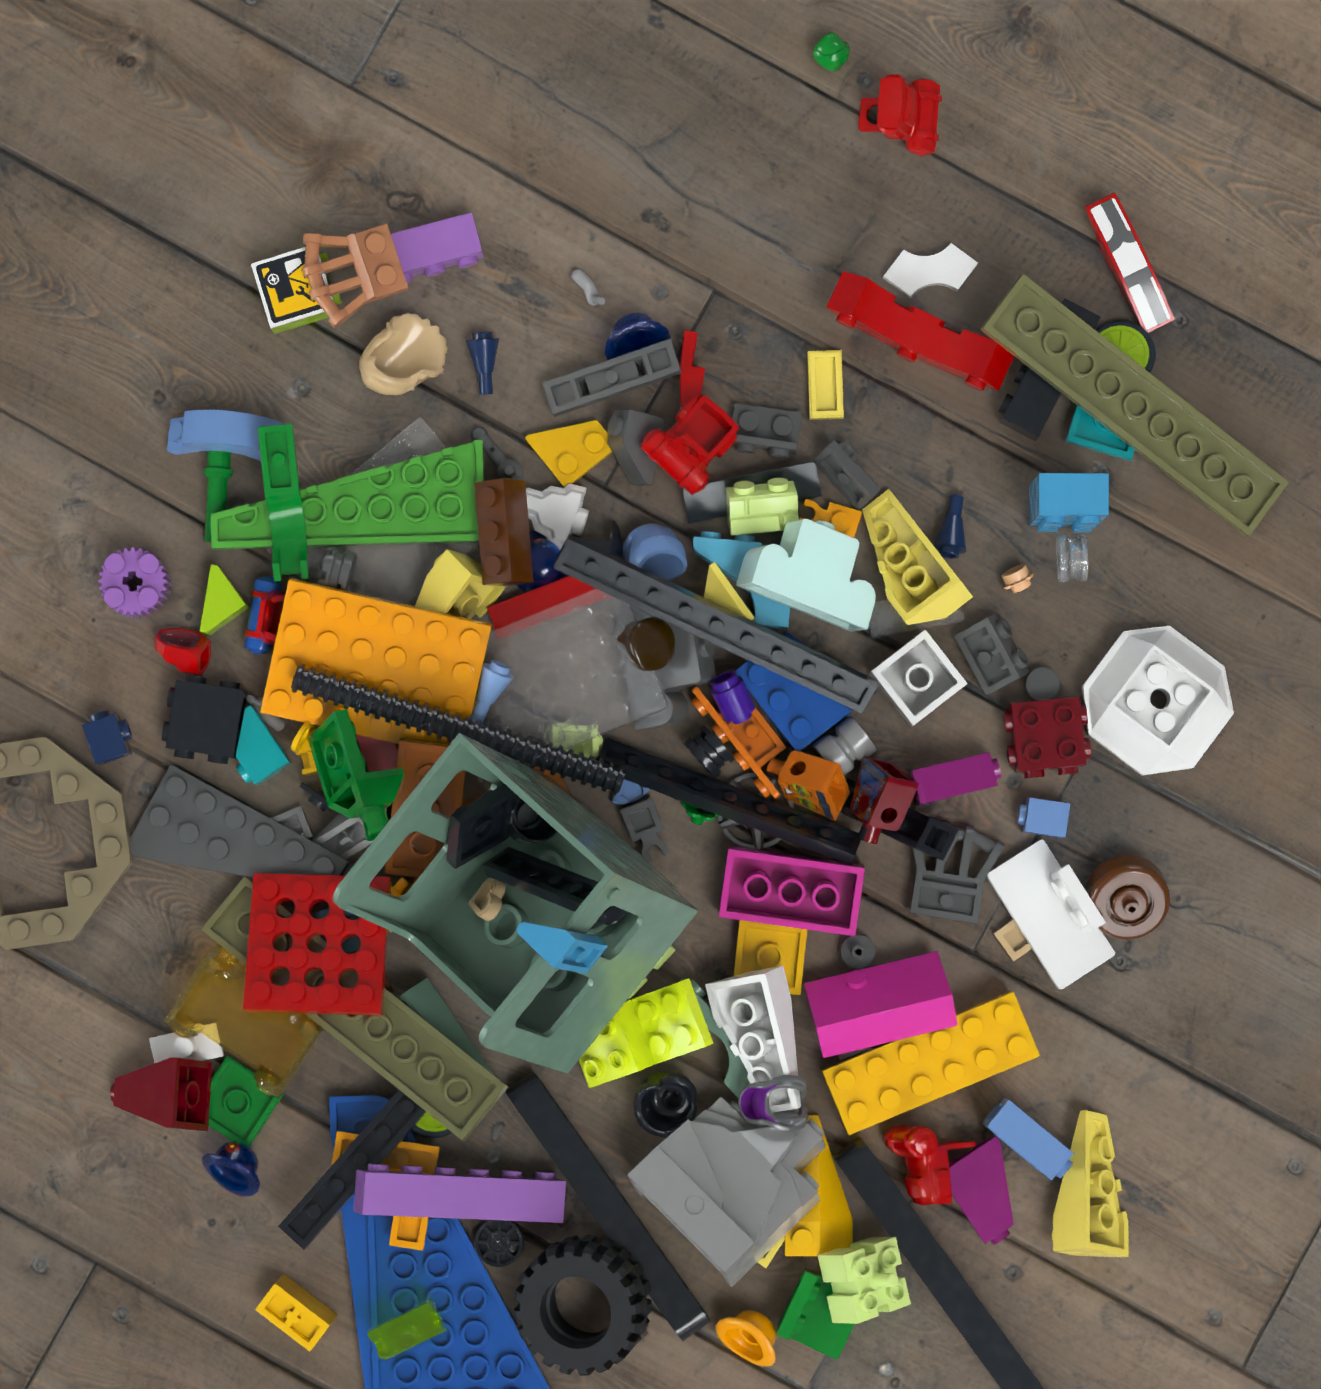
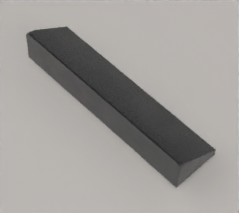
[682,461,822,524]

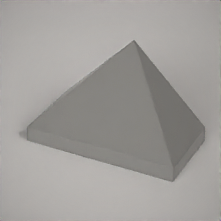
[311,814,373,859]

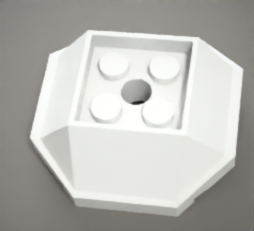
[1082,626,1234,776]

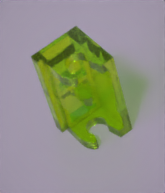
[367,1299,447,1361]

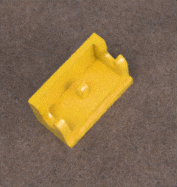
[255,1273,338,1352]

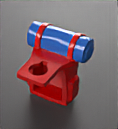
[244,576,286,655]

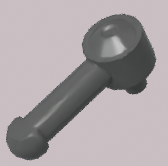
[471,426,524,480]

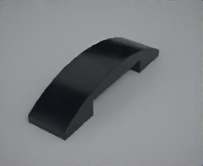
[840,778,961,863]

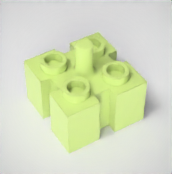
[817,1237,911,1324]

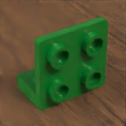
[775,1267,854,1359]

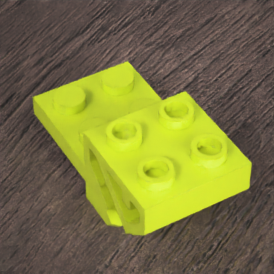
[579,978,714,1088]

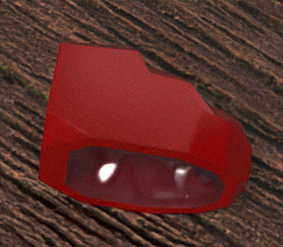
[154,628,211,676]

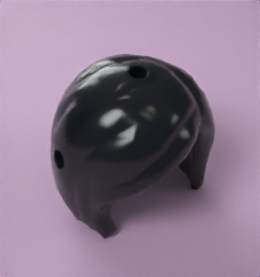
[633,1072,697,1138]

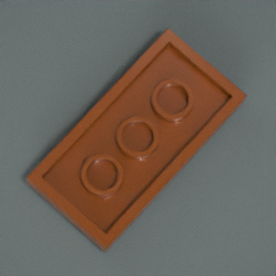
[385,738,466,878]

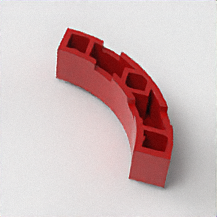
[826,271,1014,391]

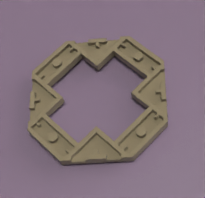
[0,737,133,950]

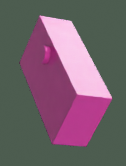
[719,845,865,936]
[804,951,958,1058]

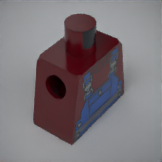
[850,756,919,844]

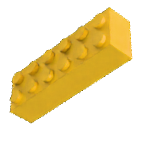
[821,991,1040,1135]

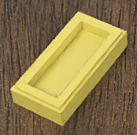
[807,350,844,420]

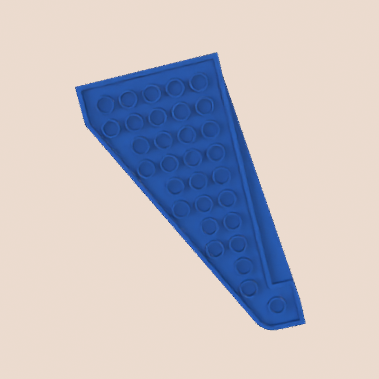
[329,1095,551,1389]

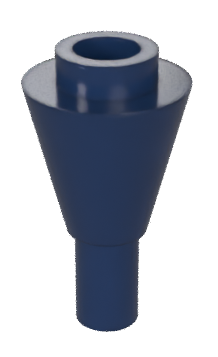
[466,332,499,395]
[933,494,966,559]

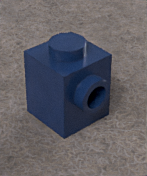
[82,710,133,765]

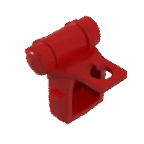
[858,74,942,157]
[640,395,739,495]
[882,1125,976,1205]

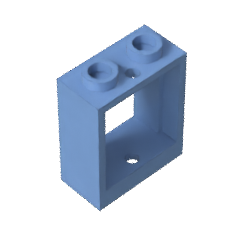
[981,1097,1074,1180]

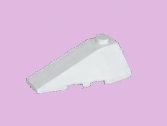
[705,965,801,1113]

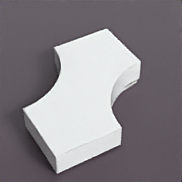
[883,243,978,298]

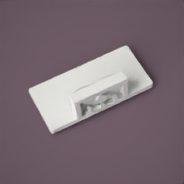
[987,840,1115,990]

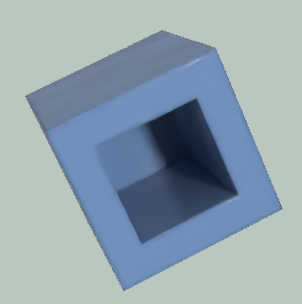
[1017,797,1070,838]

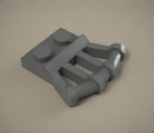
[909,821,1005,924]

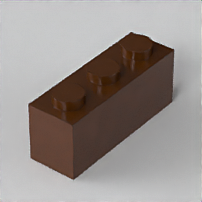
[474,478,534,586]

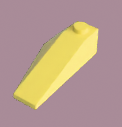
[862,489,973,625]
[415,549,507,619]

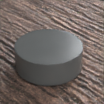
[1025,667,1060,701]

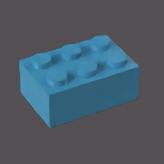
[1029,473,1109,533]

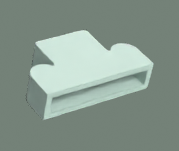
[736,519,876,632]

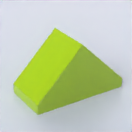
[200,564,250,636]

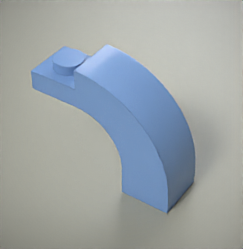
[167,410,284,461]

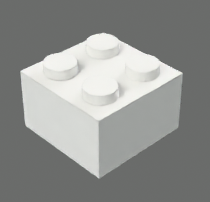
[869,630,968,728]

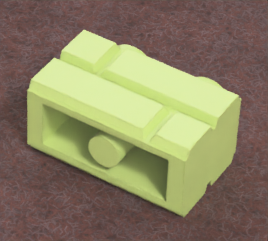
[725,478,799,536]

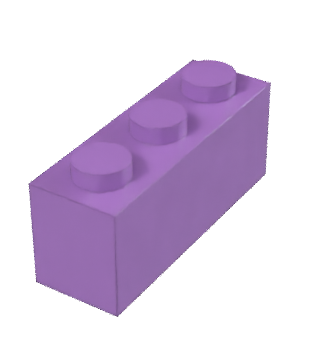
[391,212,484,283]

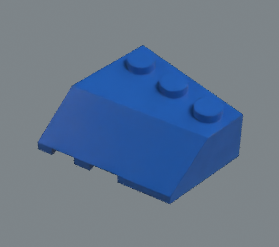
[735,633,877,752]

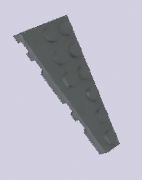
[130,765,350,878]

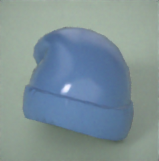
[622,523,687,581]

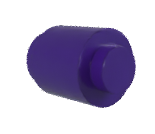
[711,671,755,724]

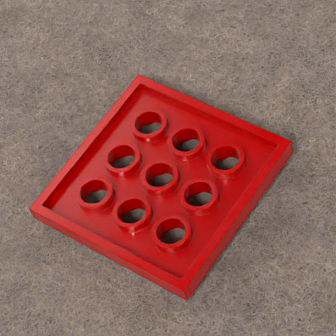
[243,873,392,1016]

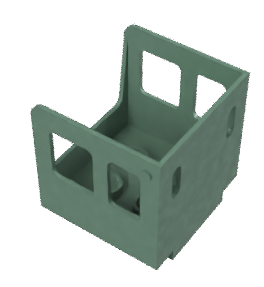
[333,733,698,1074]

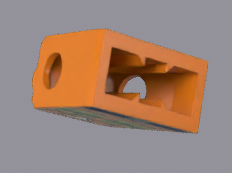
[766,750,850,821]

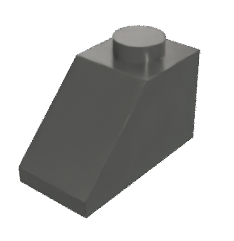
[607,409,665,486]

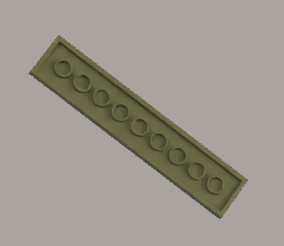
[980,274,1289,537]
[201,876,508,1142]

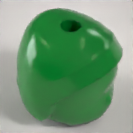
[813,31,850,72]

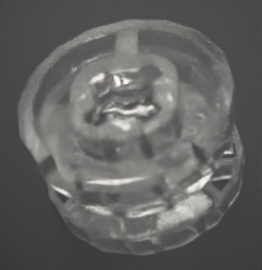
[1056,534,1088,582]

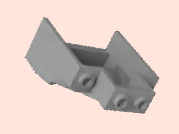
[628,1097,826,1288]

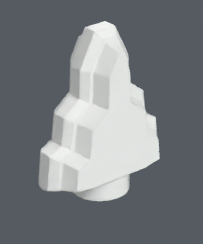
[526,484,590,550]

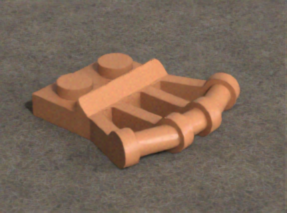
[302,224,409,328]

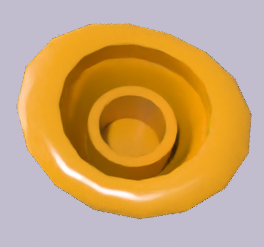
[715,1310,777,1367]

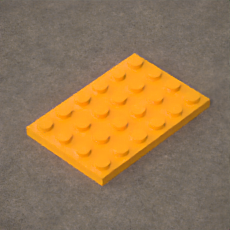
[260,578,492,744]

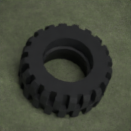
[513,1235,652,1376]

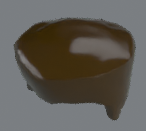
[616,617,675,671]

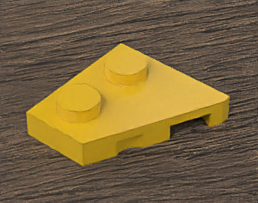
[525,420,613,488]

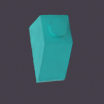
[236,705,292,786]

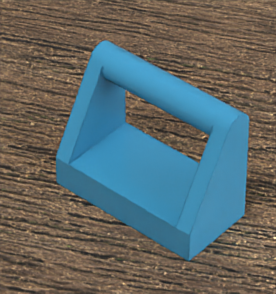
[517,922,608,974]

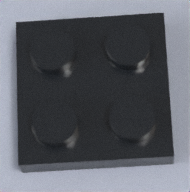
[446,783,514,869]

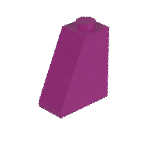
[908,752,1002,807]
[949,1134,1014,1245]

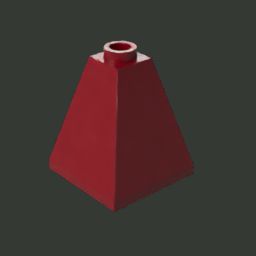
[110,1057,213,1131]

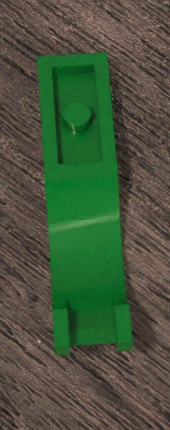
[257,423,309,582]

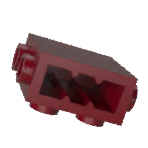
[1003,697,1091,779]

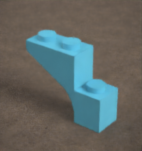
[693,532,790,630]

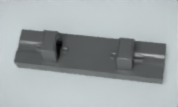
[542,339,683,417]

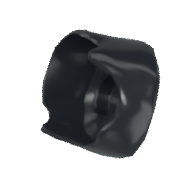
[509,793,558,843]

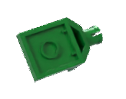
[308,709,404,841]

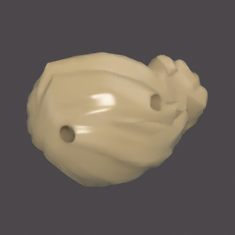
[359,312,448,395]

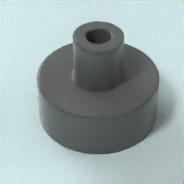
[840,935,875,969]

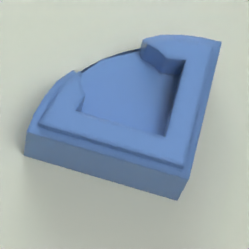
[612,779,650,804]

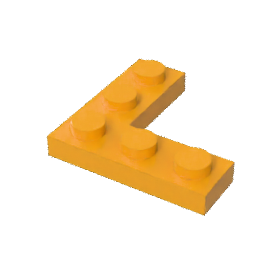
[331,1131,440,1251]

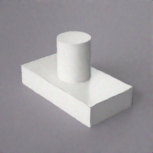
[149,1022,225,1063]

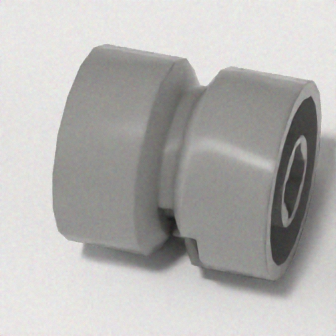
[812,716,877,776]

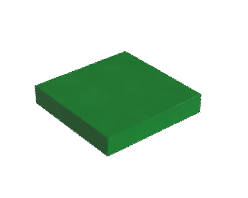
[209,1055,285,1151]

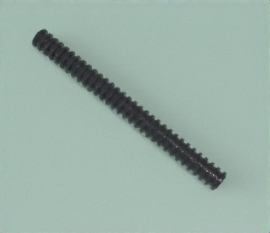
[291,663,626,795]

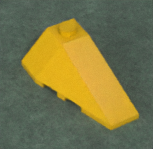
[784,1115,853,1256]

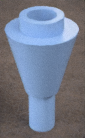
[471,660,514,724]

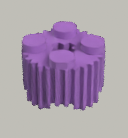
[98,547,172,619]

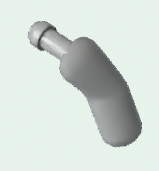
[571,269,605,306]
[246,695,285,731]

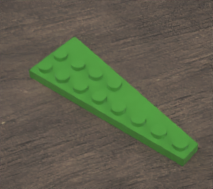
[211,440,484,550]

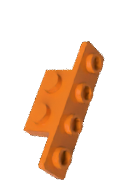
[691,686,787,800]

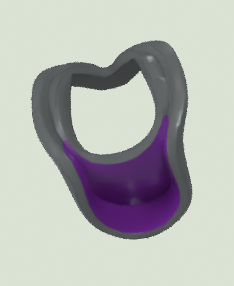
[738,1075,808,1131]

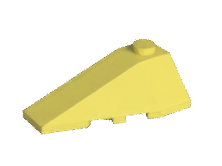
[1052,1110,1129,1257]

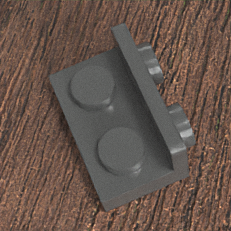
[732,403,802,458]
[954,613,1030,696]

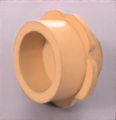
[1001,564,1034,593]

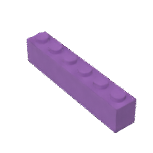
[353,1163,566,1223]

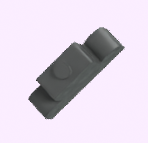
[612,596,716,730]

